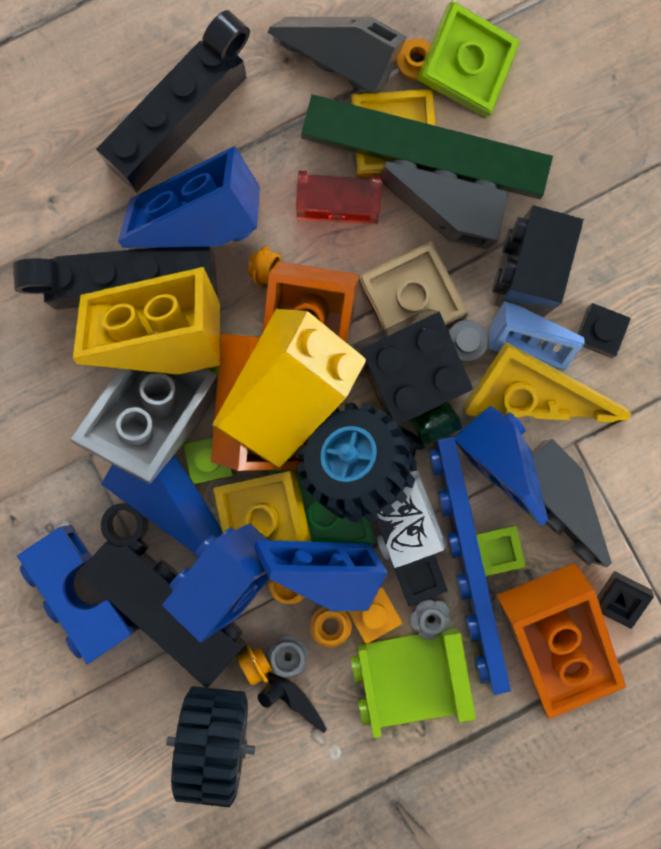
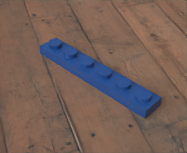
[429,437,511,695]

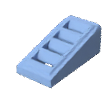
[489,301,585,370]

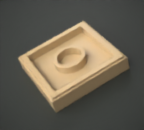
[358,241,469,330]

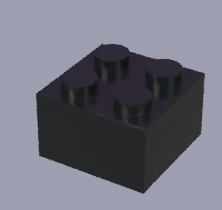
[492,205,584,317]
[354,309,473,426]

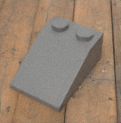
[71,369,218,484]

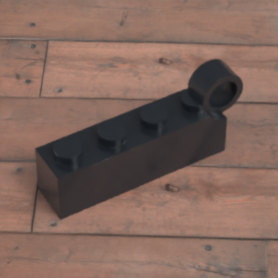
[96,10,250,193]
[13,246,218,309]
[78,503,245,688]

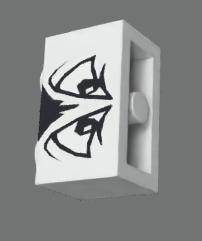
[376,469,447,568]

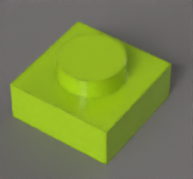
[184,438,234,485]
[476,525,526,576]

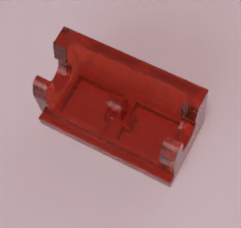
[296,170,382,225]

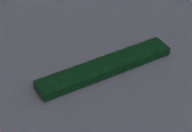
[301,94,553,200]

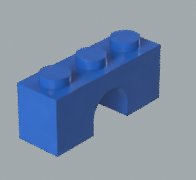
[17,525,139,665]

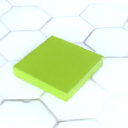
[417,0,520,118]

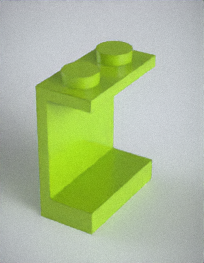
[351,627,476,738]

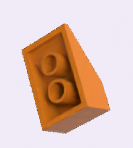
[263,261,359,344]
[497,563,626,719]

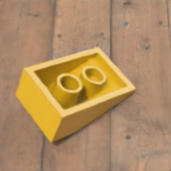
[73,267,220,374]
[212,309,366,468]

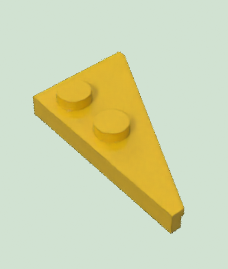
[463,342,632,422]

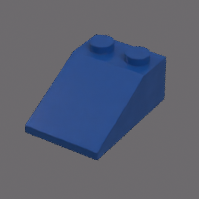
[118,146,260,248]

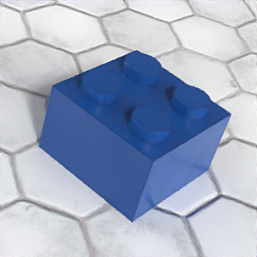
[162,523,270,643]

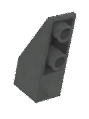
[268,17,407,94]
[379,160,508,250]
[532,439,612,567]

